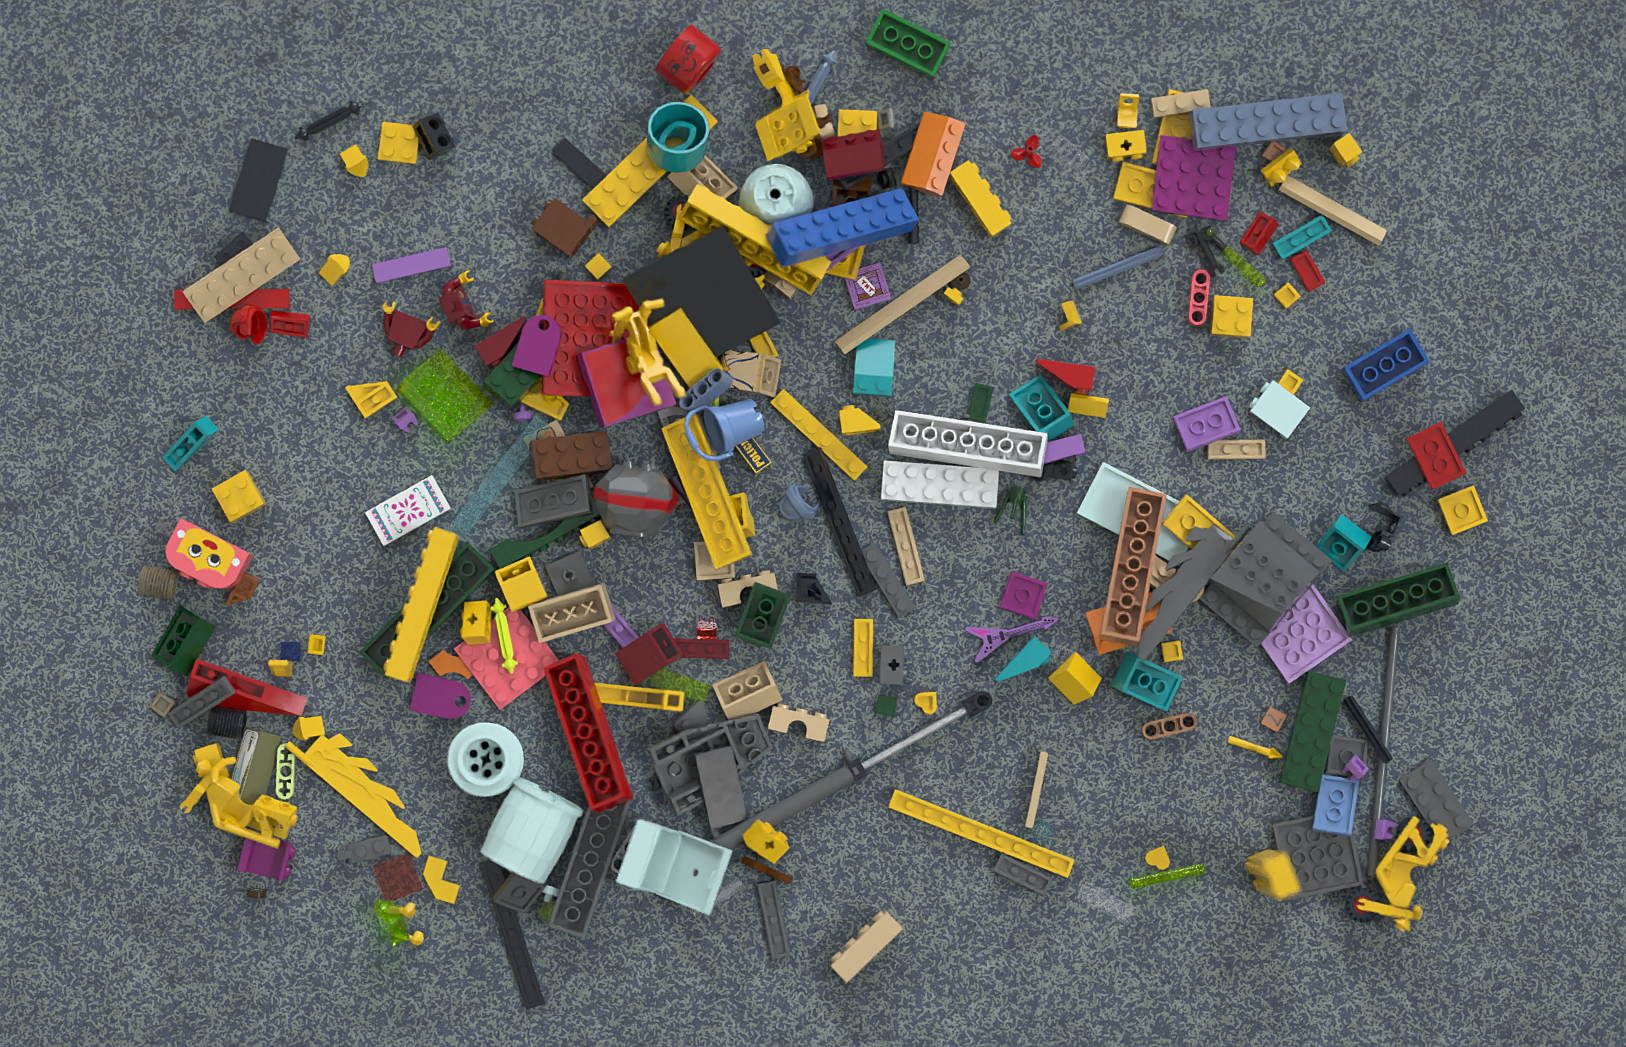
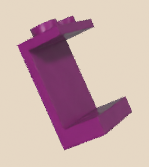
[237,838,296,881]

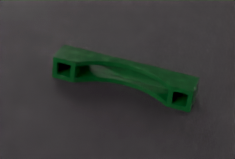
[489,494,600,569]

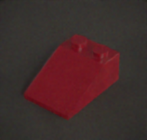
[475,316,527,369]

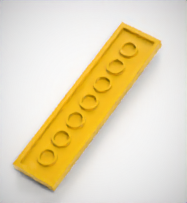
[582,95,718,228]
[661,413,752,570]

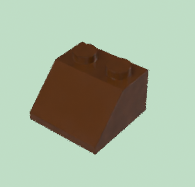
[832,175,872,207]

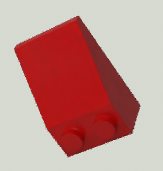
[1035,359,1095,395]

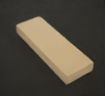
[1207,440,1266,460]

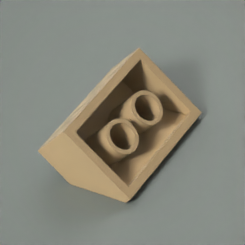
[668,155,739,201]
[713,661,783,720]

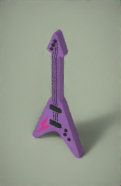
[965,617,1058,663]

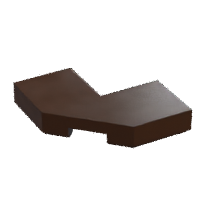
[741,856,793,884]

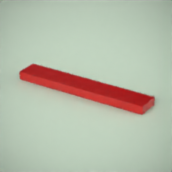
[174,289,290,310]

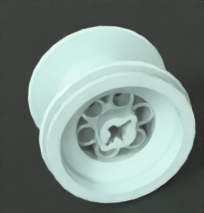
[447,723,524,796]

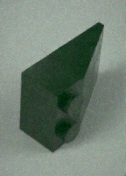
[735,582,791,649]

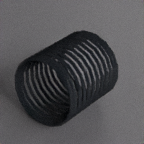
[207,706,247,741]

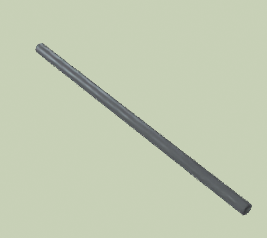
[1366,627,1400,877]

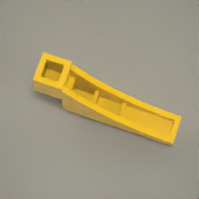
[595,683,685,712]

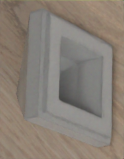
[877,108,895,131]

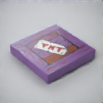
[845,263,891,310]

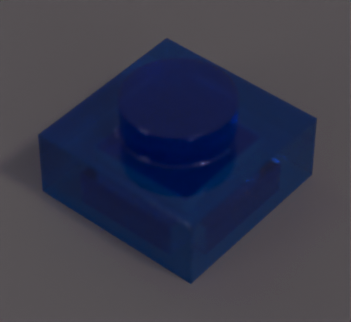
[280,641,301,661]

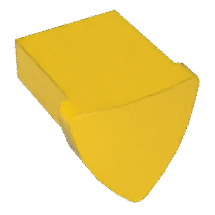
[340,144,368,177]
[319,254,350,286]
[1059,301,1082,331]
[292,716,325,740]

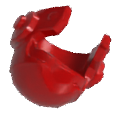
[230,304,268,345]

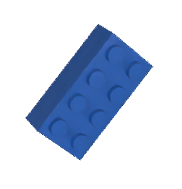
[1341,329,1430,402]

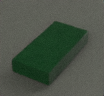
[968,383,994,424]

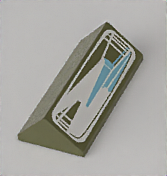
[230,727,282,805]

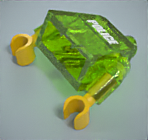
[374,899,424,947]

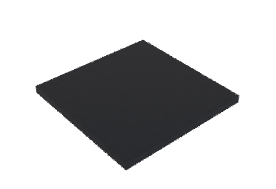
[622,225,780,375]

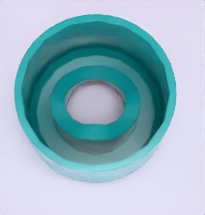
[646,102,709,173]

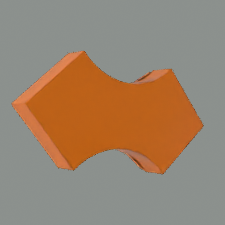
[429,650,473,679]

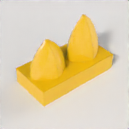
[1260,147,1302,187]

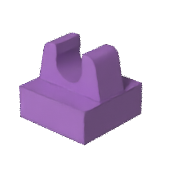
[392,406,418,432]
[1342,755,1369,781]
[1374,819,1398,840]

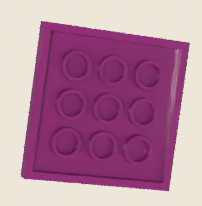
[1151,135,1236,222]

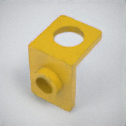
[1117,93,1139,128]

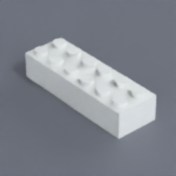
[881,461,999,509]

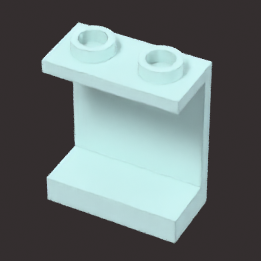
[1249,380,1310,440]

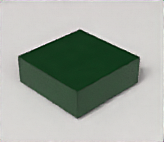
[875,694,897,716]

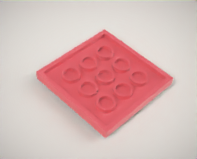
[454,607,559,710]

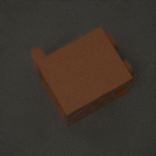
[532,198,598,259]

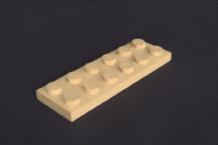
[183,227,300,323]

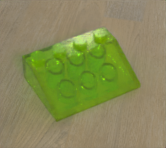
[396,349,493,445]

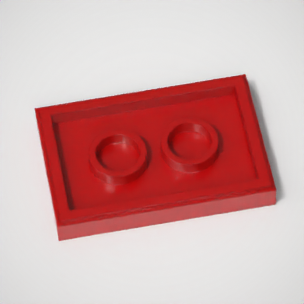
[1406,422,1467,490]

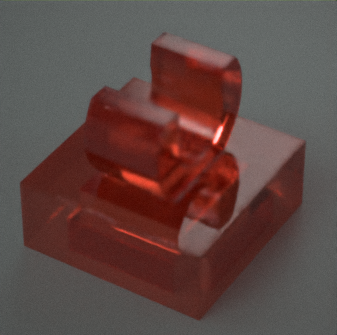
[697,617,717,639]

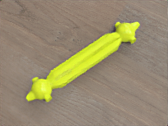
[491,598,518,674]

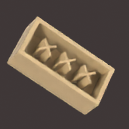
[528,582,616,643]
[831,911,903,982]

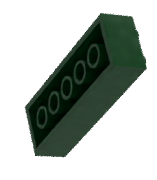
[1336,562,1460,638]
[1278,671,1347,792]

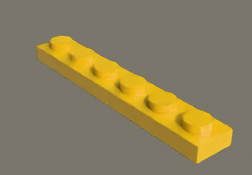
[771,389,867,481]

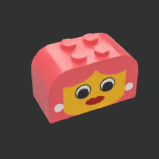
[166,518,254,590]

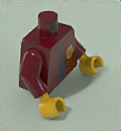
[439,270,494,330]

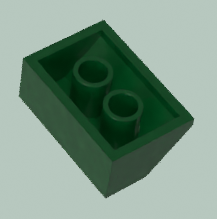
[151,606,216,676]

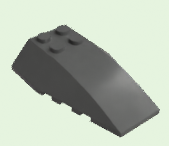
[649,714,773,816]

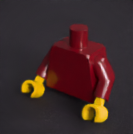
[383,300,441,358]

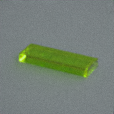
[650,669,711,703]

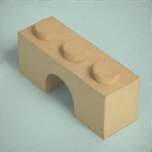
[718,570,778,608]
[768,703,829,742]

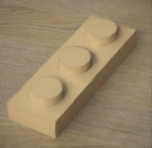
[1151,89,1211,118]

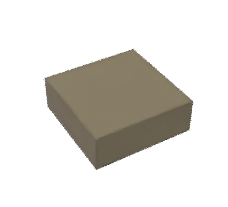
[149,691,176,718]

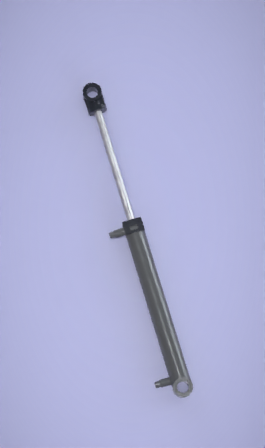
[707,691,993,850]

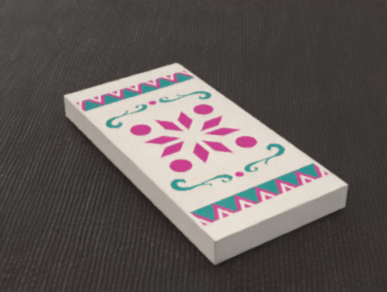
[365,475,451,546]

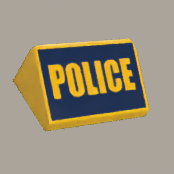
[736,438,771,474]

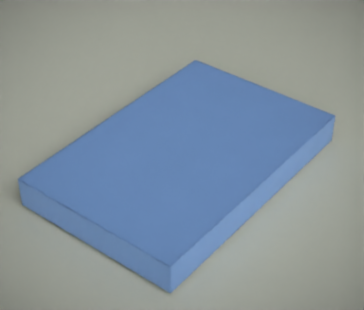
[1312,775,1359,837]

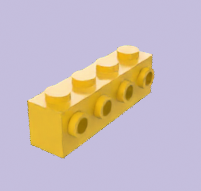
[949,160,1012,238]

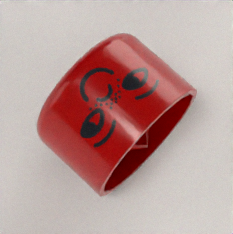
[655,24,721,94]

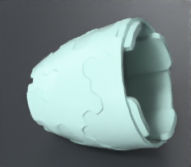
[739,164,814,225]

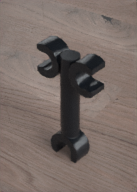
[1185,225,1225,278]

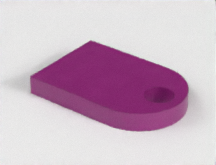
[512,315,562,377]
[410,673,471,719]

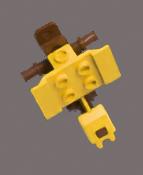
[752,49,833,161]

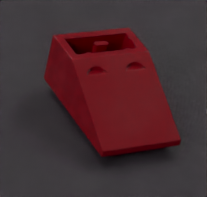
[615,622,684,686]

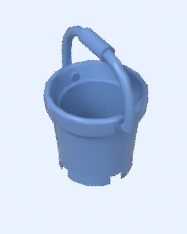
[684,398,764,461]

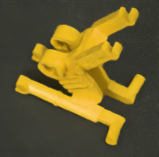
[609,299,685,406]

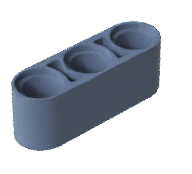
[679,368,732,414]

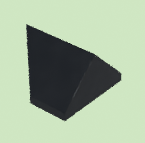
[795,573,833,605]

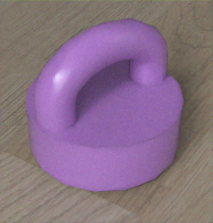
[513,403,532,422]

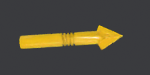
[1227,736,1283,759]

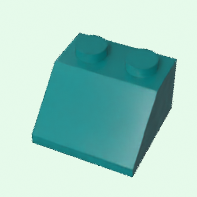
[1316,514,1372,572]

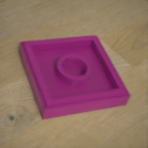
[999,571,1048,620]

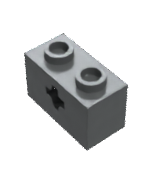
[879,645,908,685]

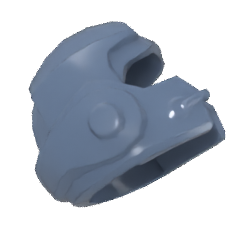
[779,484,819,522]

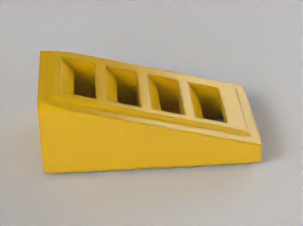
[268,660,293,677]

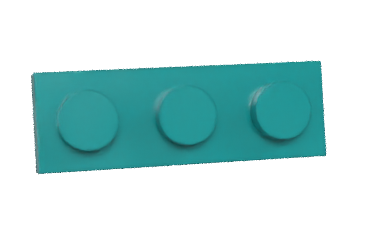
[1272,215,1332,260]

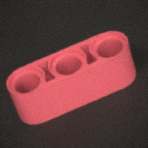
[1187,270,1210,327]

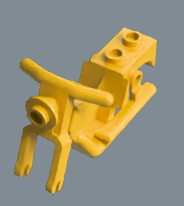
[180,757,298,849]

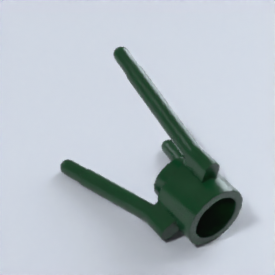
[994,487,1028,535]

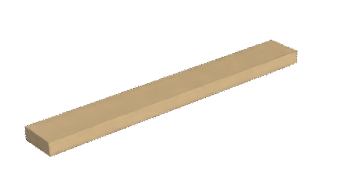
[835,255,970,354]

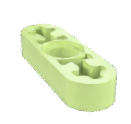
[276,743,296,799]

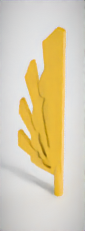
[285,733,421,858]

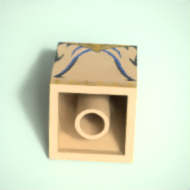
[720,350,781,397]

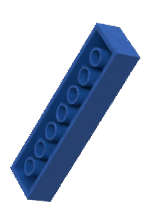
[765,188,919,268]

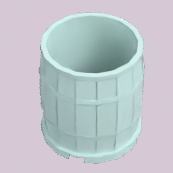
[480,776,584,884]

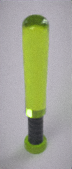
[1206,229,1266,287]

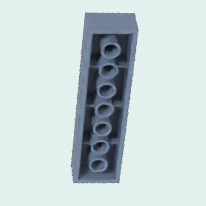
[1188,93,1347,151]

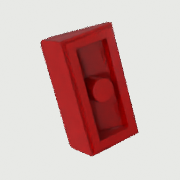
[1239,211,1279,255]
[270,310,311,338]

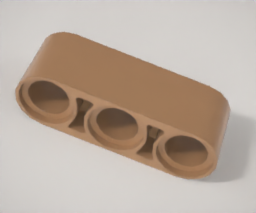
[1141,713,1197,739]

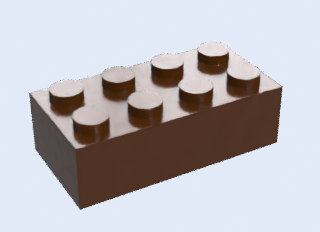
[529,431,612,482]

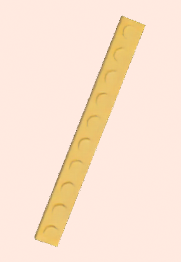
[888,789,1075,878]

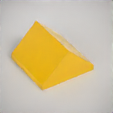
[1048,651,1102,705]

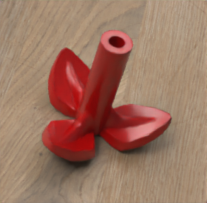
[1010,134,1042,168]

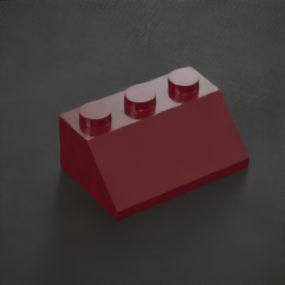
[823,129,885,180]

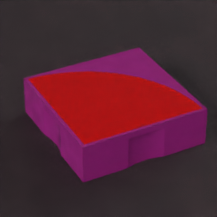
[576,333,676,428]

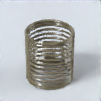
[138,565,178,600]

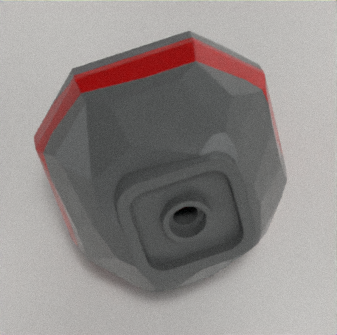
[594,461,678,539]

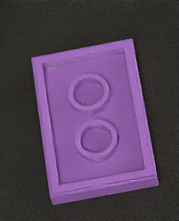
[1173,396,1241,452]

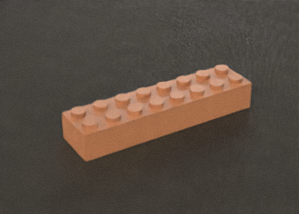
[1099,487,1167,646]

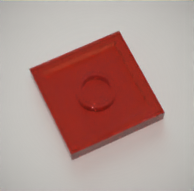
[374,853,423,903]

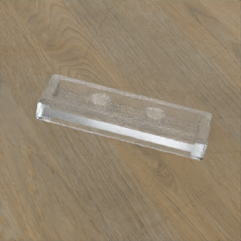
[1076,881,1136,925]

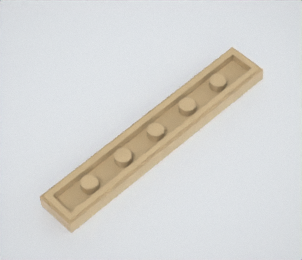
[1279,175,1387,245]

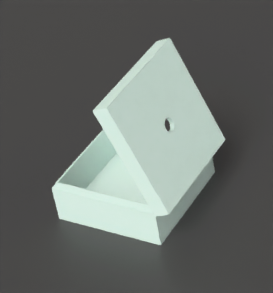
[616,819,732,915]

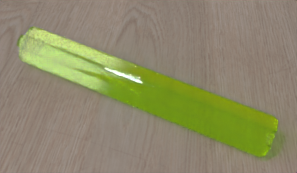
[1130,863,1205,889]

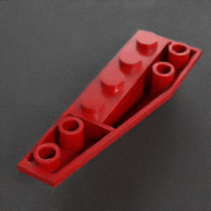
[186,659,308,716]

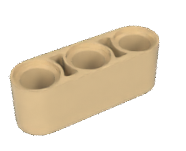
[1119,205,1177,245]

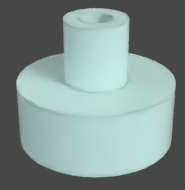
[542,885,560,903]

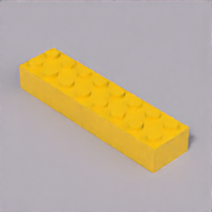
[678,184,831,295]
[383,527,460,683]
[1245,849,1300,899]

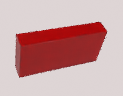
[1290,250,1326,293]

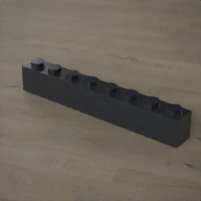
[1384,390,1525,497]

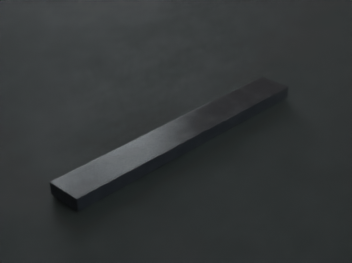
[802,447,877,597]
[480,859,545,1010]

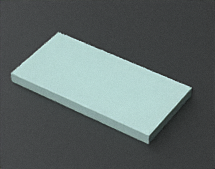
[1077,462,1189,566]

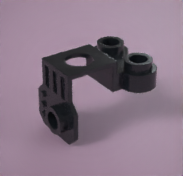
[1032,455,1078,483]
[1366,502,1402,552]

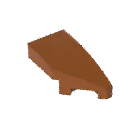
[225,572,260,606]

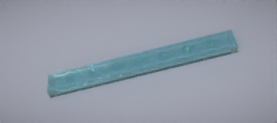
[446,415,551,547]

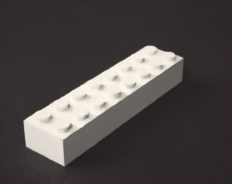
[888,410,1048,477]

